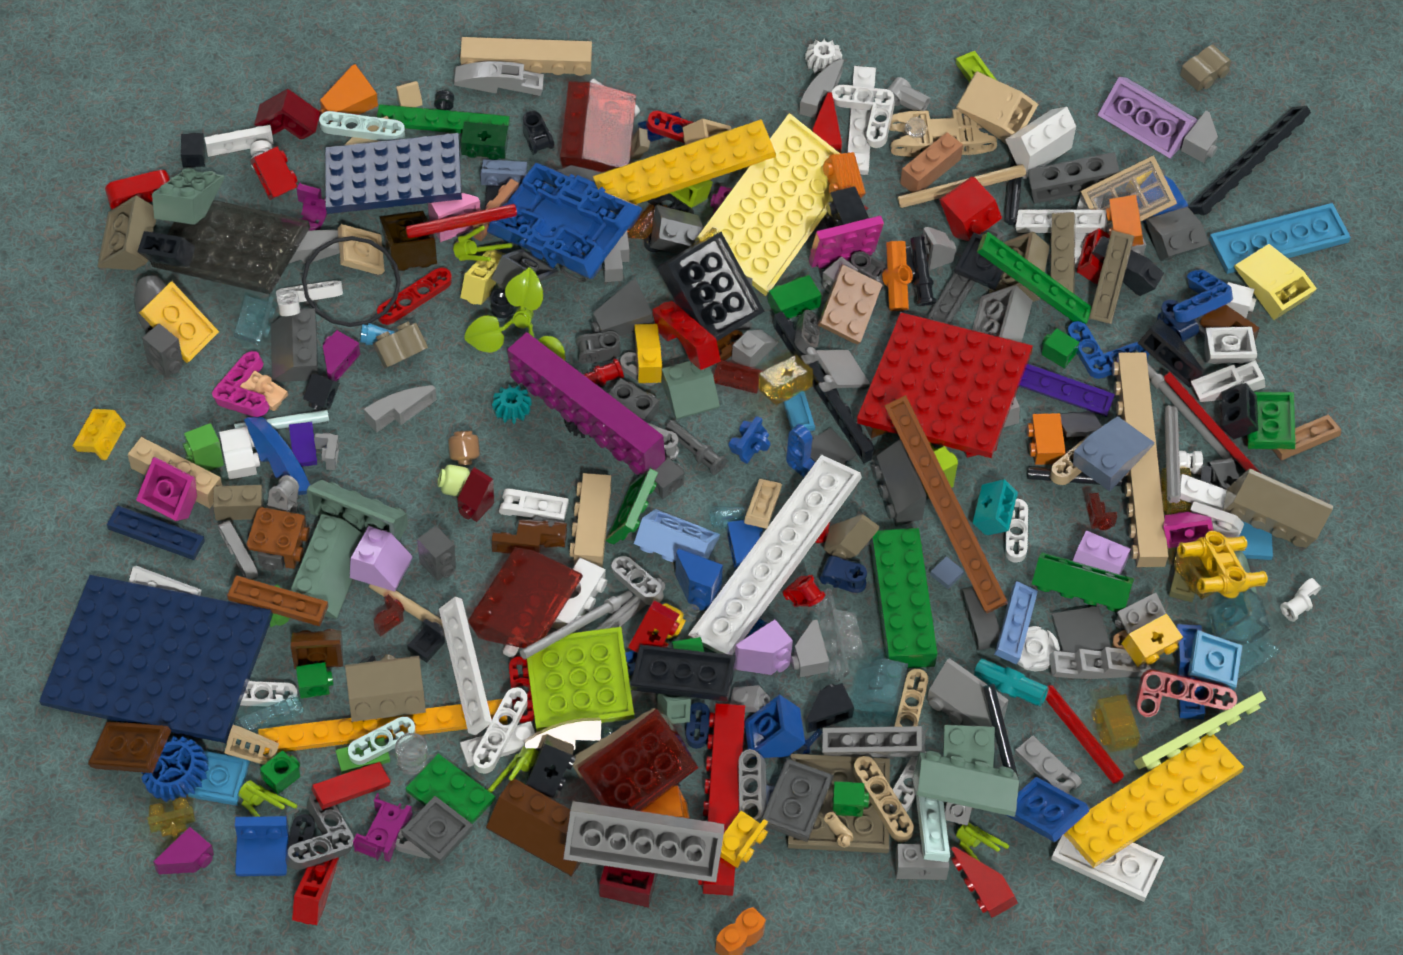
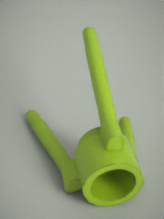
[453,226,513,261]
[488,746,539,793]
[239,780,298,817]
[956,822,1009,861]

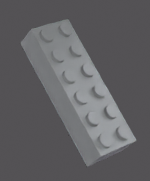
[564,801,724,882]

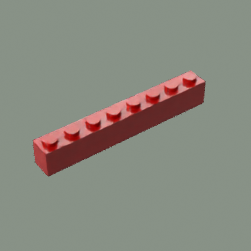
[698,703,745,896]

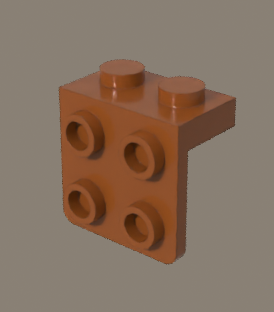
[247,507,310,569]

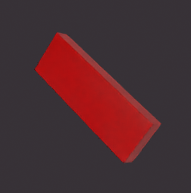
[311,762,391,809]

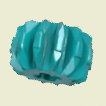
[492,384,532,424]

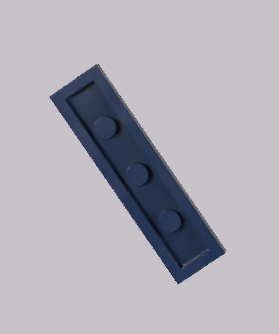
[107,506,205,560]

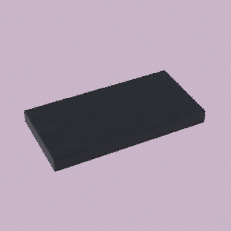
[630,645,737,702]

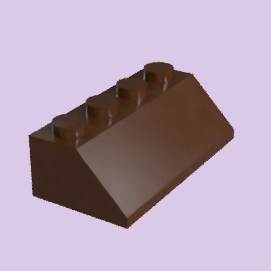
[486,778,581,877]

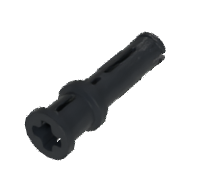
[910,236,937,306]

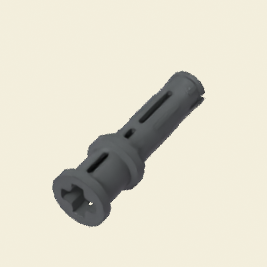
[665,420,727,475]

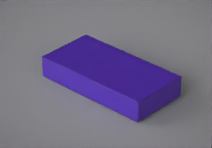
[289,422,318,467]

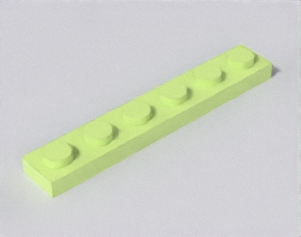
[1133,691,1266,770]

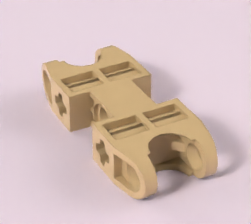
[889,109,997,157]

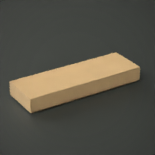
[744,479,782,529]

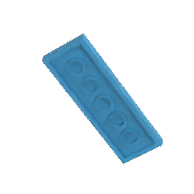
[1209,203,1351,274]

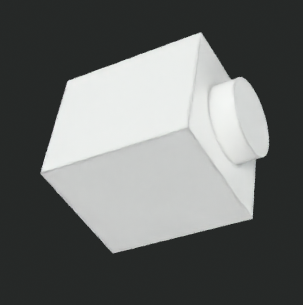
[1226,282,1256,318]

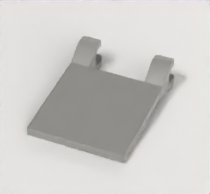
[801,347,870,392]

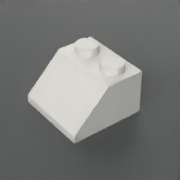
[1204,327,1257,364]

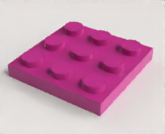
[809,216,884,268]

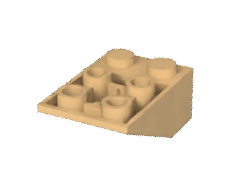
[956,72,1038,145]

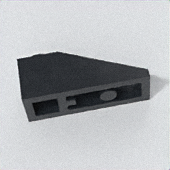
[1092,236,1164,296]
[1138,318,1204,388]

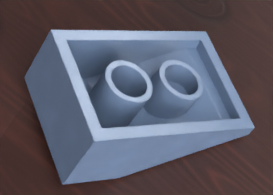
[1073,416,1155,491]

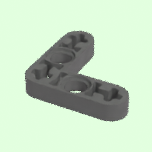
[285,792,354,870]

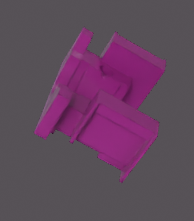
[281,183,327,234]
[353,793,413,862]

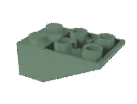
[152,168,224,225]

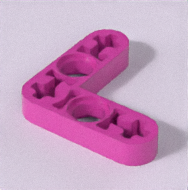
[212,351,270,417]

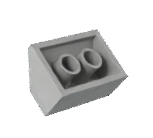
[972,285,1033,343]
[927,658,1009,727]

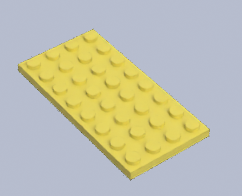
[695,113,840,296]

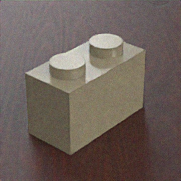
[213,485,264,521]

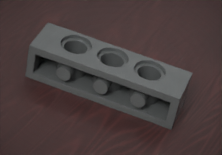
[1028,152,1122,204]

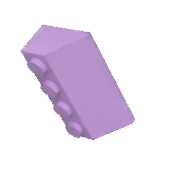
[1098,77,1198,159]

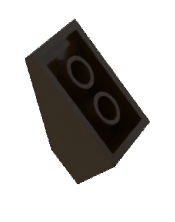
[379,211,437,271]

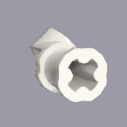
[1280,578,1321,622]

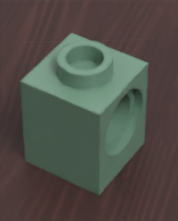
[657,694,691,724]

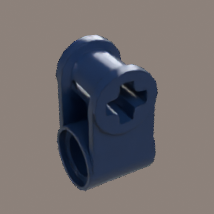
[1157,300,1199,342]
[820,556,867,593]

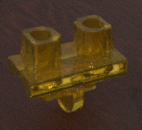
[147,797,196,841]

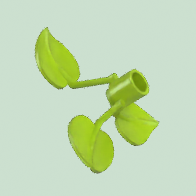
[464,267,566,361]

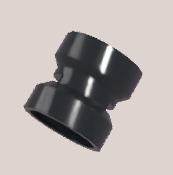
[490,288,514,319]

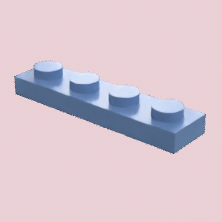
[994,581,1038,664]

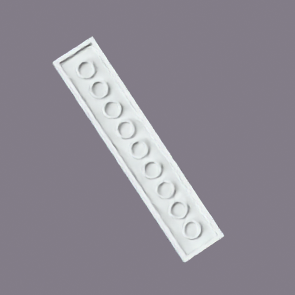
[688,455,862,655]

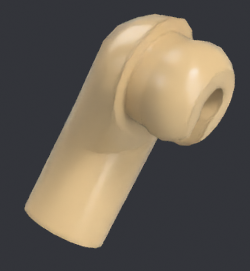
[824,812,853,848]

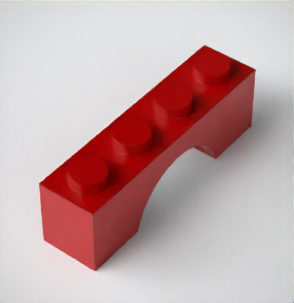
[652,301,721,370]

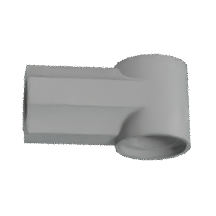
[885,77,931,111]

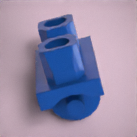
[729,417,771,464]

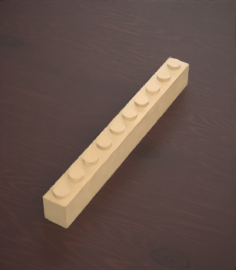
[1112,353,1168,567]

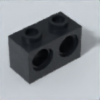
[1220,383,1259,440]

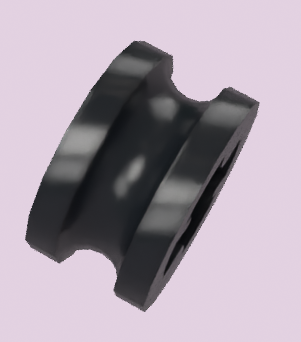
[434,90,454,110]

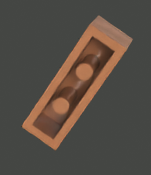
[900,132,963,193]

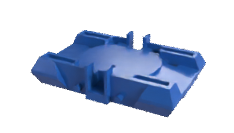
[487,163,642,279]

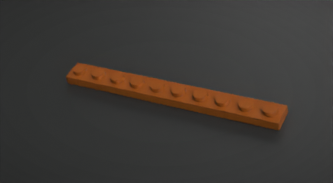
[885,395,1008,614]

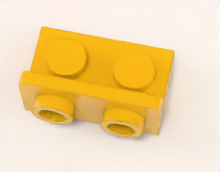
[72,409,126,460]
[720,811,768,868]

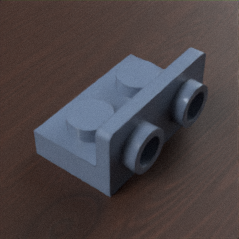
[481,159,527,186]

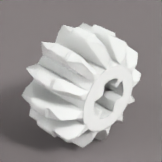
[805,39,842,74]

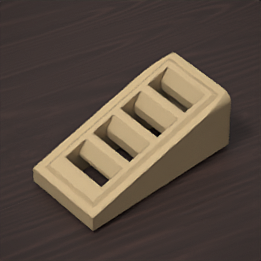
[224,725,279,765]

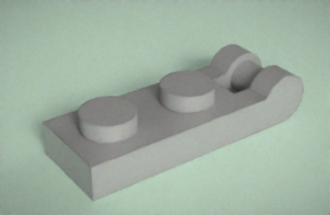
[1015,736,1082,794]

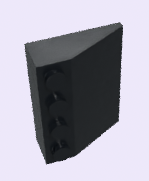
[657,231,765,341]

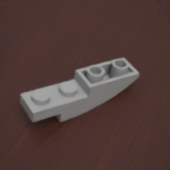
[454,61,544,96]

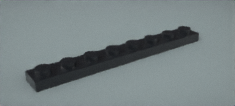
[1187,106,1311,215]
[773,312,874,464]

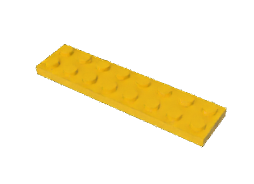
[593,119,776,212]
[1064,734,1244,868]

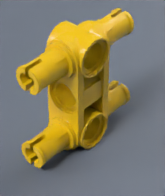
[1177,531,1268,598]

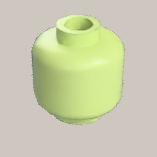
[437,464,470,497]

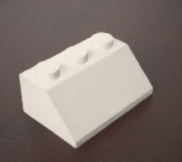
[1005,107,1076,179]

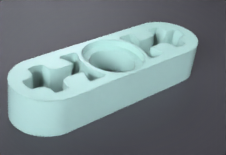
[348,717,415,765]

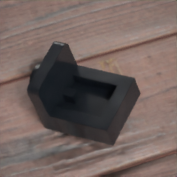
[407,619,445,663]

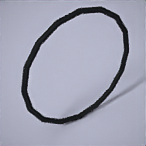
[302,236,401,327]

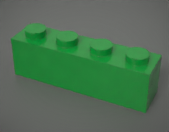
[1032,552,1134,612]

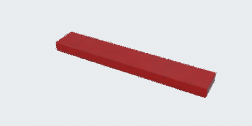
[1164,372,1262,474]

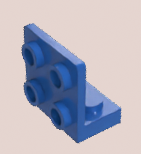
[235,816,289,876]

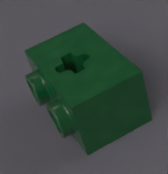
[461,122,509,160]

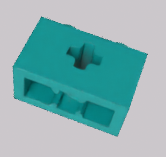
[973,479,1018,536]

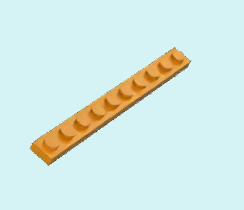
[258,699,508,754]

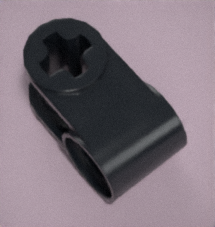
[523,111,554,155]

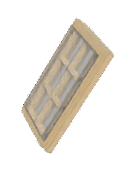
[1081,155,1177,235]

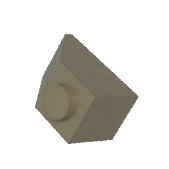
[824,514,879,560]

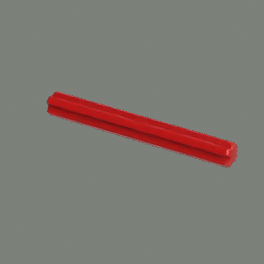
[406,204,517,238]
[1045,685,1124,784]

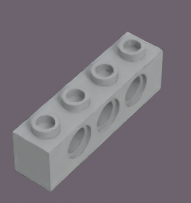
[822,726,925,758]

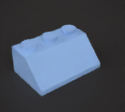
[634,509,720,562]

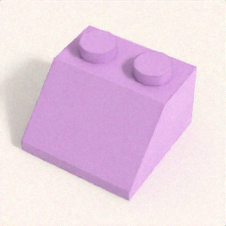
[350,526,413,592]
[1073,531,1130,575]
[735,620,793,675]

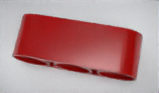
[105,170,170,210]

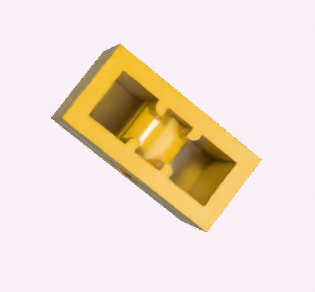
[1121,614,1183,667]

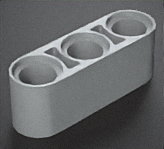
[739,749,766,823]

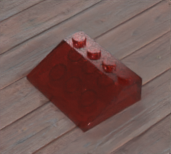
[560,81,636,172]
[468,547,583,648]
[578,709,699,812]

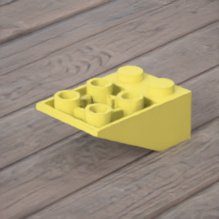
[1234,244,1317,320]

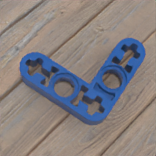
[1173,270,1233,322]
[1067,321,1149,379]
[786,424,816,478]

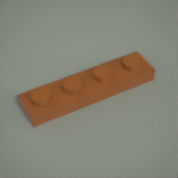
[227,575,329,627]

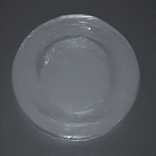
[905,117,927,138]

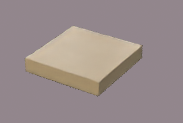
[338,224,385,275]

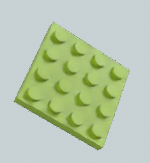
[524,627,635,732]

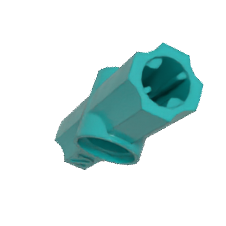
[974,658,1049,707]

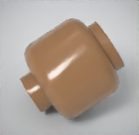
[448,431,480,465]

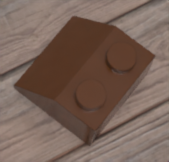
[291,629,343,669]

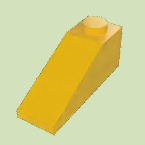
[634,324,662,383]

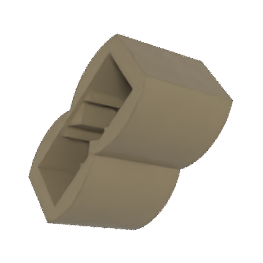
[1180,45,1231,91]
[373,321,428,369]

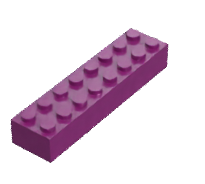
[507,332,665,475]

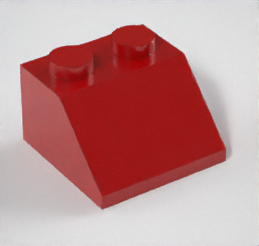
[939,176,1002,241]

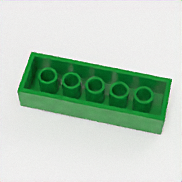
[870,528,938,670]

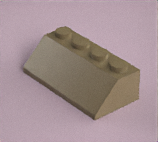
[1222,469,1333,548]

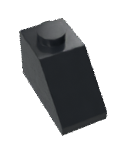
[806,683,854,733]

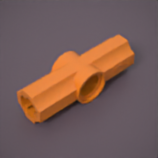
[882,241,913,311]

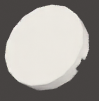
[1017,626,1060,672]

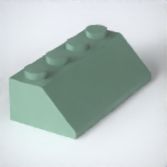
[307,480,408,541]
[290,514,364,619]
[912,751,1019,817]

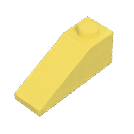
[460,250,505,305]

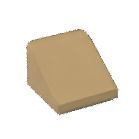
[396,81,422,107]

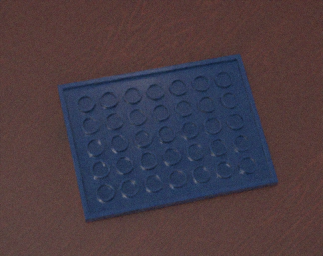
[39,575,273,743]

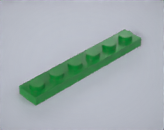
[377,104,510,134]
[977,232,1092,324]

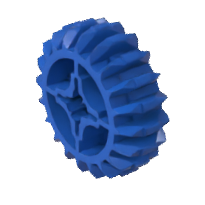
[141,736,209,803]

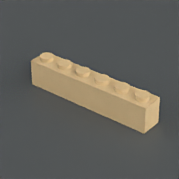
[460,37,592,76]

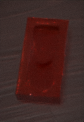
[713,360,764,394]

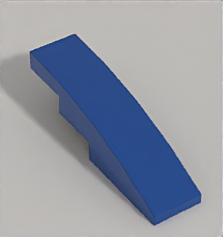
[244,417,310,495]
[1176,624,1205,719]

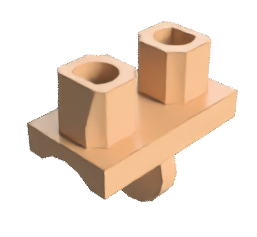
[240,371,288,411]

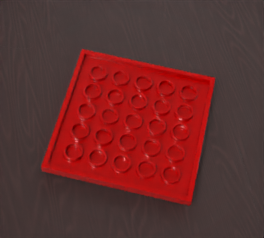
[857,312,1033,458]

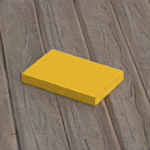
[139,281,219,363]

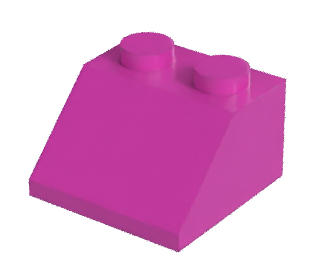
[136,457,197,521]

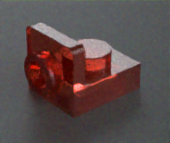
[1086,493,1118,530]
[373,594,404,637]

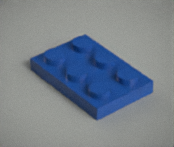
[1007,777,1089,842]

